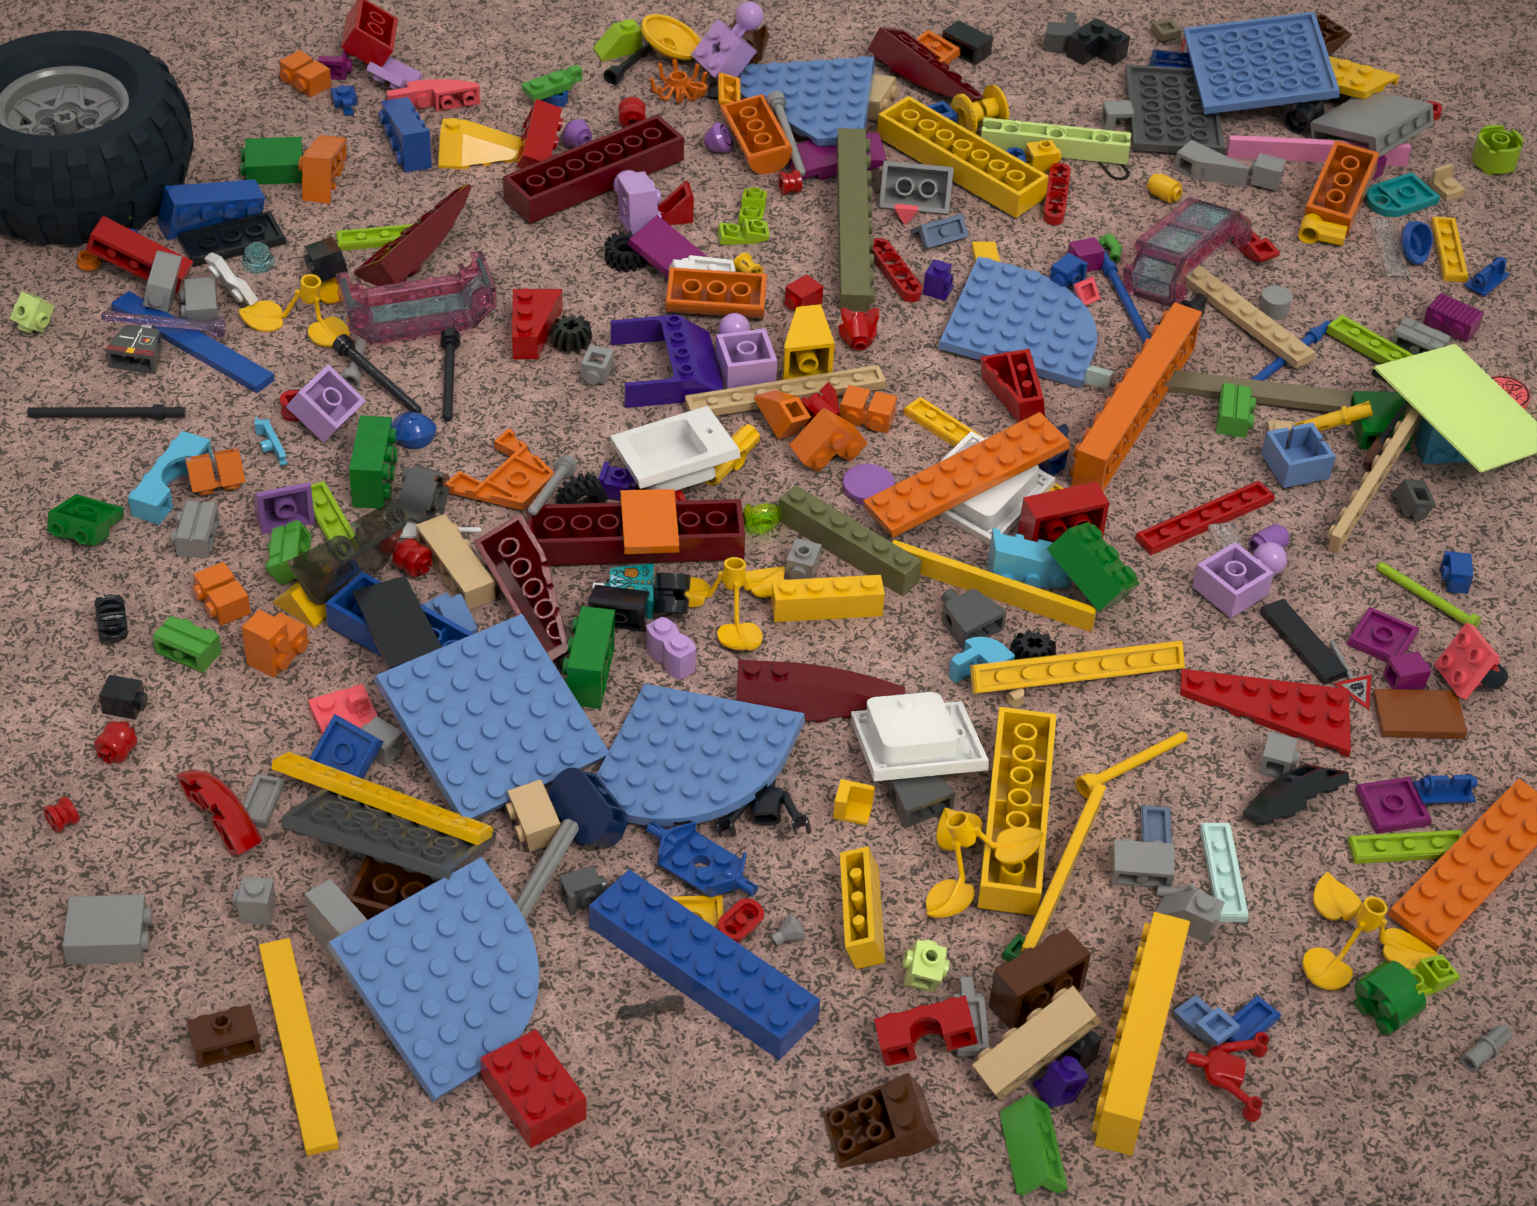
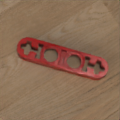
[1043,163,1071,226]
[869,238,922,303]

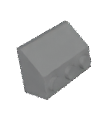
[879,161,954,214]

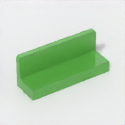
[1000,1094,1068,1196]

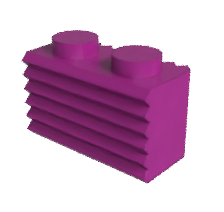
[1423,292,1484,343]

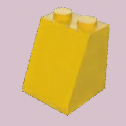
[782,304,835,380]

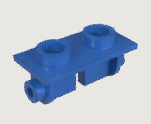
[1464,257,1510,297]
[1413,774,1478,804]

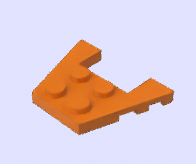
[445,428,554,510]

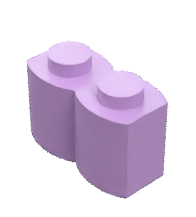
[646,617,696,680]

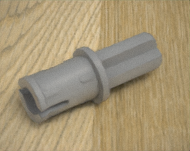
[1461,1024,1513,1072]

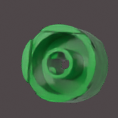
[1353,960,1427,1035]

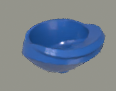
[1400,221,1433,265]
[392,411,437,449]

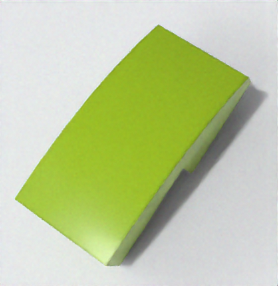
[738,187,767,225]
[716,218,770,245]
[1409,954,1461,997]

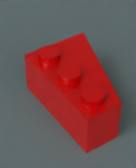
[516,99,564,169]
[512,288,563,359]
[980,348,1045,423]

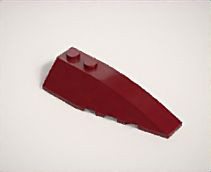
[868,27,983,102]
[353,184,472,290]
[474,513,568,663]
[736,660,905,723]

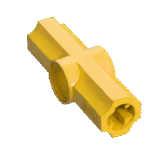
[704,424,760,486]

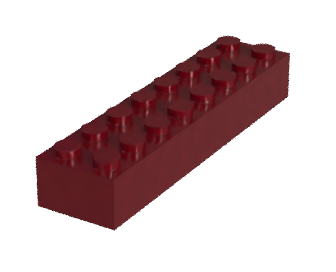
[503,114,684,223]
[526,499,745,565]

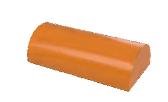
[720,94,792,174]
[665,267,767,319]

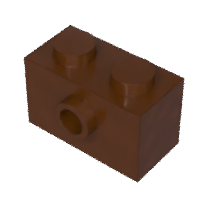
[187,1004,262,1069]

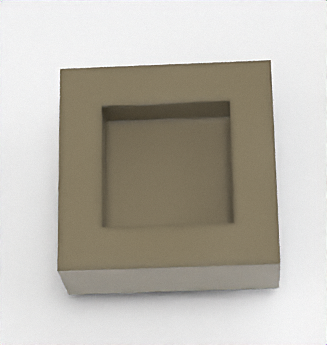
[1151,19,1182,41]

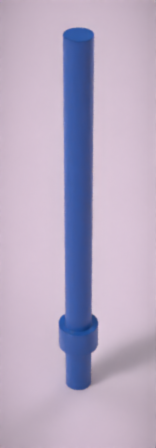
[1101,250,1151,344]
[1251,320,1331,381]

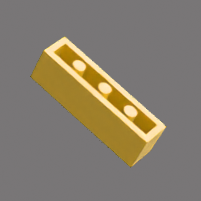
[771,575,885,622]
[840,846,886,969]

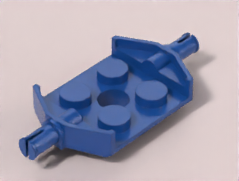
[646,821,759,897]

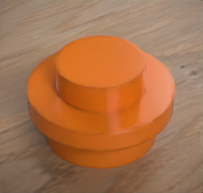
[76,250,102,271]

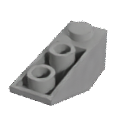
[1174,140,1250,187]

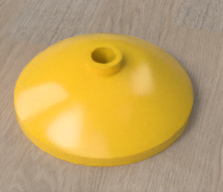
[641,14,701,60]

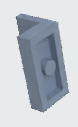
[910,214,969,249]

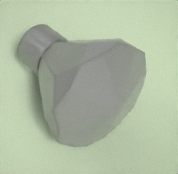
[771,914,805,946]

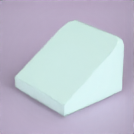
[1084,365,1114,389]

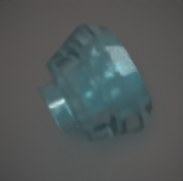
[241,242,275,273]

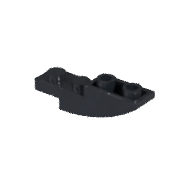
[1243,764,1350,825]

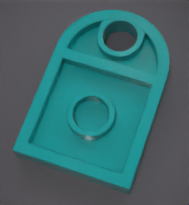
[1365,172,1441,217]

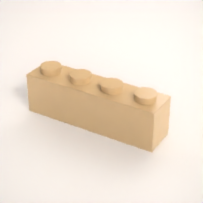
[416,514,497,610]
[973,986,1101,1101]

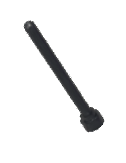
[603,42,653,85]
[440,328,461,422]
[332,334,422,413]

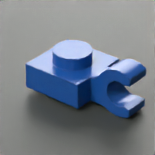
[330,85,358,116]

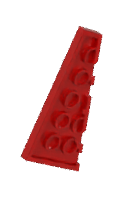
[1180,669,1351,758]

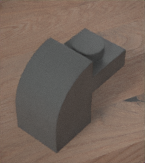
[1043,12,1082,53]

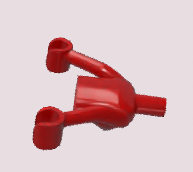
[1185,1032,1269,1122]

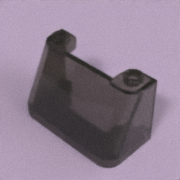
[287,498,408,605]

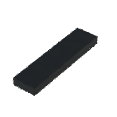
[1260,598,1348,685]

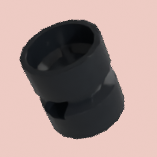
[1283,100,1324,135]
[653,573,691,614]

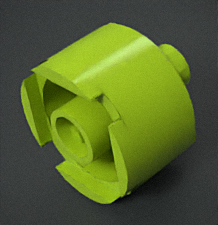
[1472,125,1524,175]

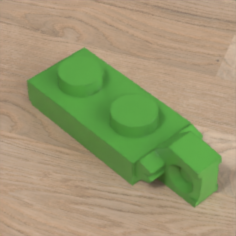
[521,65,583,102]

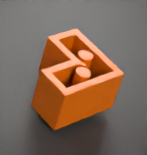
[789,407,868,472]
[242,609,309,678]

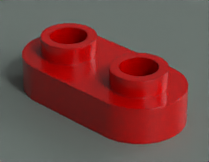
[715,898,764,944]

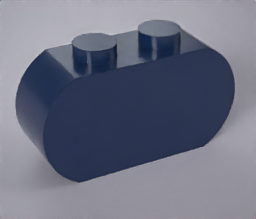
[549,768,627,849]

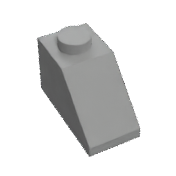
[143,250,182,312]
[1152,889,1224,944]

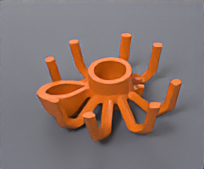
[649,59,708,104]

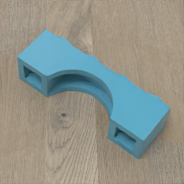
[128,431,213,525]

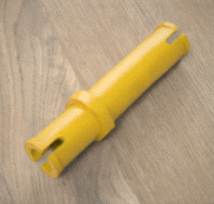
[1294,400,1374,432]

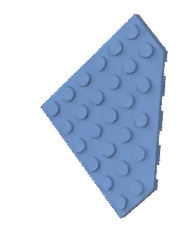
[740,56,875,146]

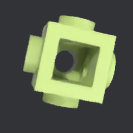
[10,291,55,333]
[902,940,949,992]

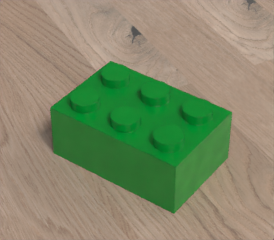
[349,415,398,509]
[1047,522,1140,612]
[563,606,615,709]

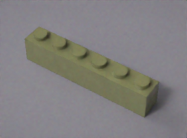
[778,485,922,597]

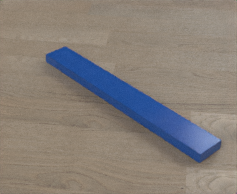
[111,291,275,393]

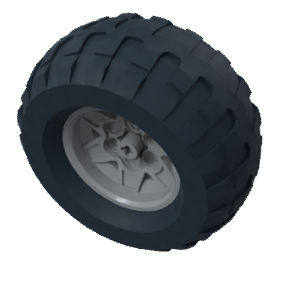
[0,30,194,245]

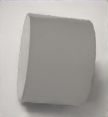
[1259,285,1292,320]

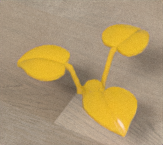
[239,274,350,347]
[686,557,785,651]
[926,807,1044,918]
[1302,872,1438,990]

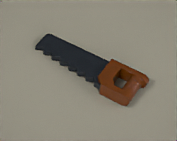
[1362,400,1410,470]

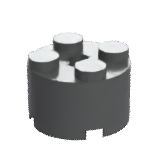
[394,465,450,522]

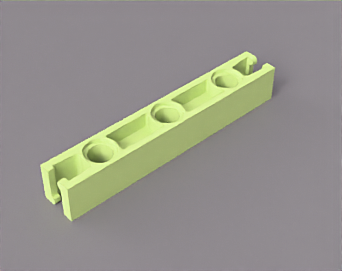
[981,117,1131,165]

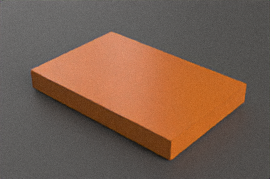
[620,489,679,554]

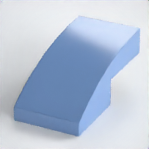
[1173,995,1241,1046]

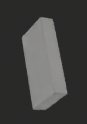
[243,774,285,829]

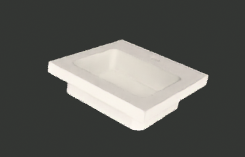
[610,406,741,491]
[938,431,1056,545]
[851,692,989,781]

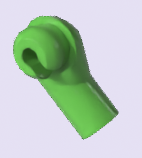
[1099,233,1122,263]

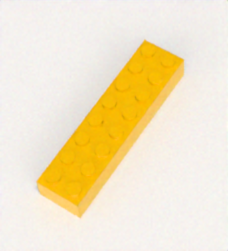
[877,96,1049,218]
[977,707,1056,916]
[1091,912,1190,1156]

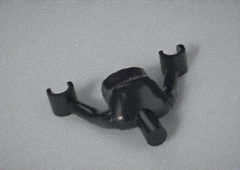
[716,779,812,837]

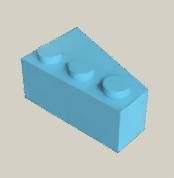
[987,528,1072,589]

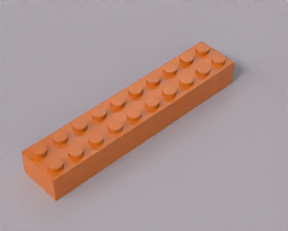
[1069,302,1202,492]

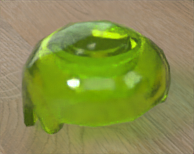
[742,503,782,534]

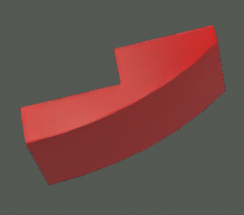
[1231,229,1280,262]

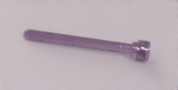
[101,311,225,337]

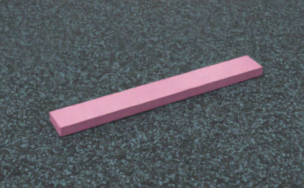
[1226,135,1411,166]

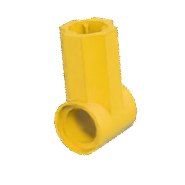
[1298,213,1348,246]

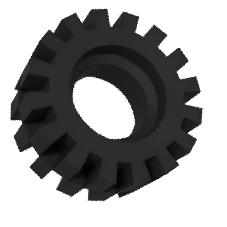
[605,231,647,272]
[556,473,608,504]

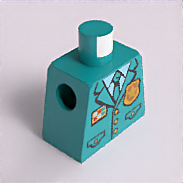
[593,564,654,619]

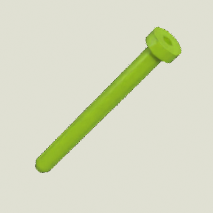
[1376,562,1481,628]

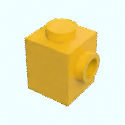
[1025,140,1061,173]

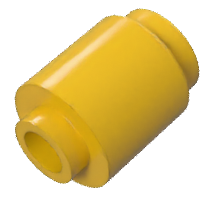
[1147,173,1183,204]

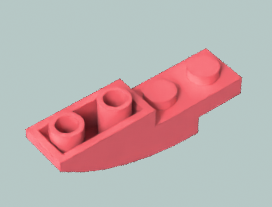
[386,79,480,112]

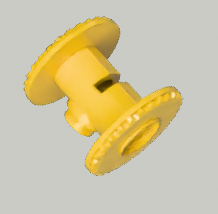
[951,84,1010,134]

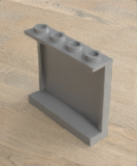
[1310,92,1434,157]

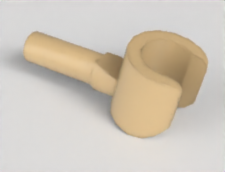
[1006,688,1024,708]

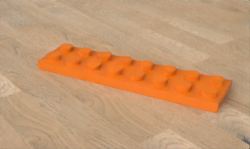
[863,412,1070,538]
[1387,778,1537,952]

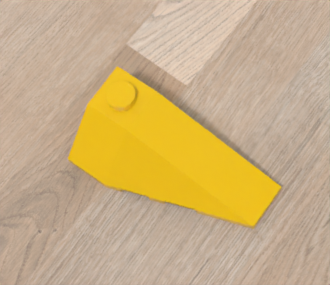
[438,118,523,169]

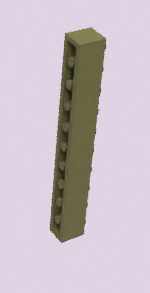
[836,128,875,312]

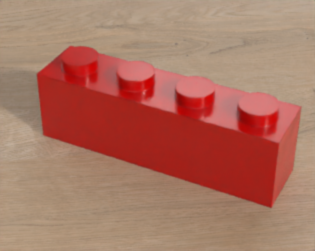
[86,216,193,295]

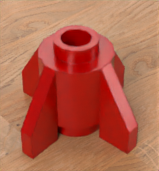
[839,307,879,351]
[801,382,840,427]

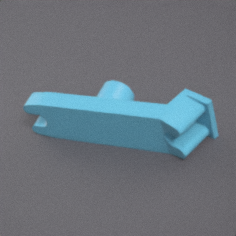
[255,417,287,466]

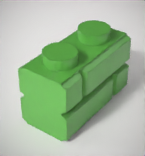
[1216,383,1256,438]
[265,520,311,584]
[153,616,222,673]

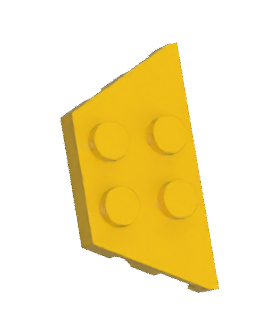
[1329,56,1400,100]

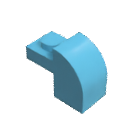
[949,637,1015,684]

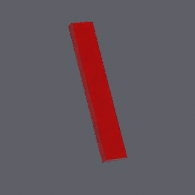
[1135,480,1275,556]

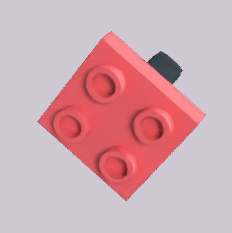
[1434,622,1508,700]

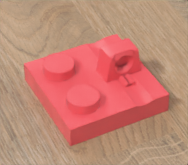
[308,684,378,735]

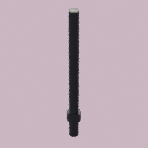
[27,404,186,420]

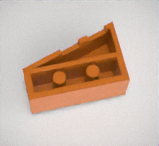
[299,135,347,204]

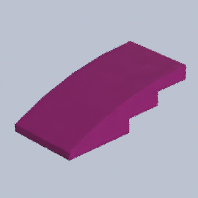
[789,133,887,180]

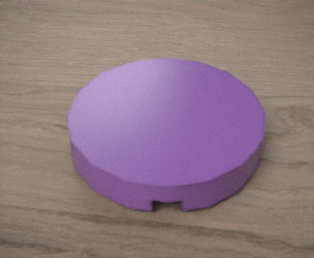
[843,463,895,505]

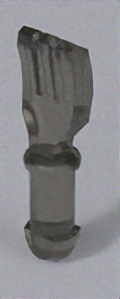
[617,995,684,1020]

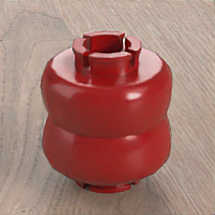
[618,97,646,128]
[392,538,433,578]
[94,721,138,764]

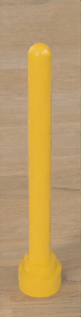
[1075,731,1188,799]

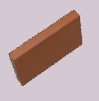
[1372,689,1467,739]

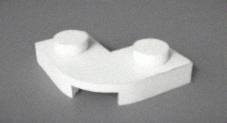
[204,252,258,306]

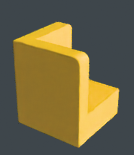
[833,779,875,825]

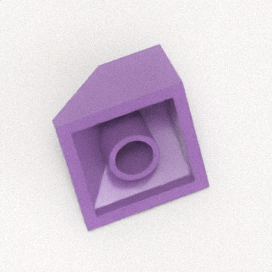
[253,482,315,534]

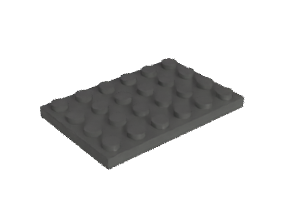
[1125,64,1225,154]
[281,788,497,881]

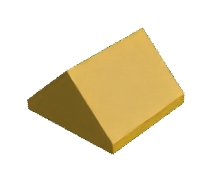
[273,564,345,629]

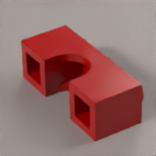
[874,995,978,1066]

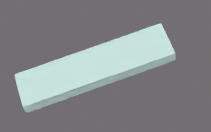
[1200,823,1249,922]

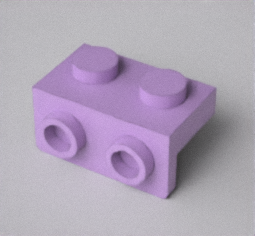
[366,57,423,90]

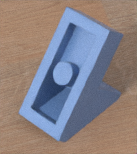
[423,592,478,633]

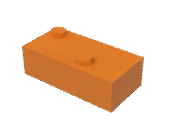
[1304,140,1380,237]

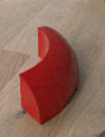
[176,769,263,855]

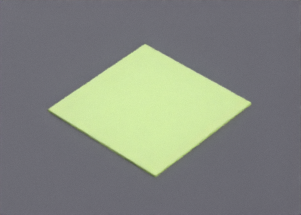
[1374,344,1537,473]

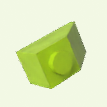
[593,19,642,61]

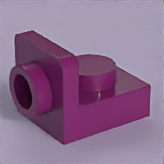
[318,50,353,80]

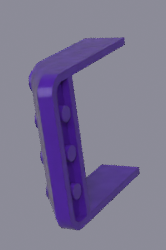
[610,314,723,408]

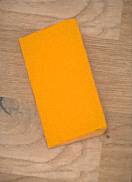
[718,73,741,105]

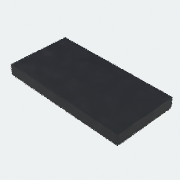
[178,211,286,267]
[352,576,442,670]

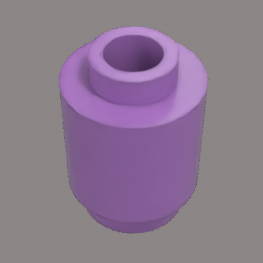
[1248,523,1289,553]

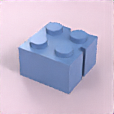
[1261,422,1336,488]

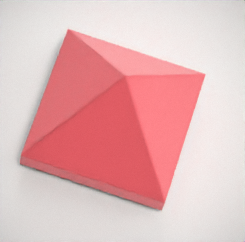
[894,204,918,225]
[1073,276,1101,306]

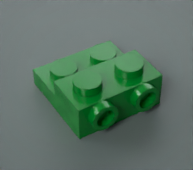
[47,494,124,546]

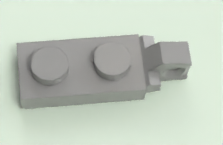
[953,977,989,1057]

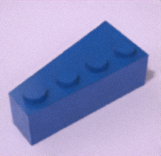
[378,97,432,172]
[157,179,265,240]

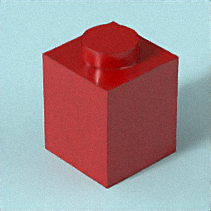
[784,274,824,312]

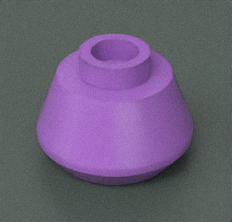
[562,119,592,148]
[704,122,733,153]

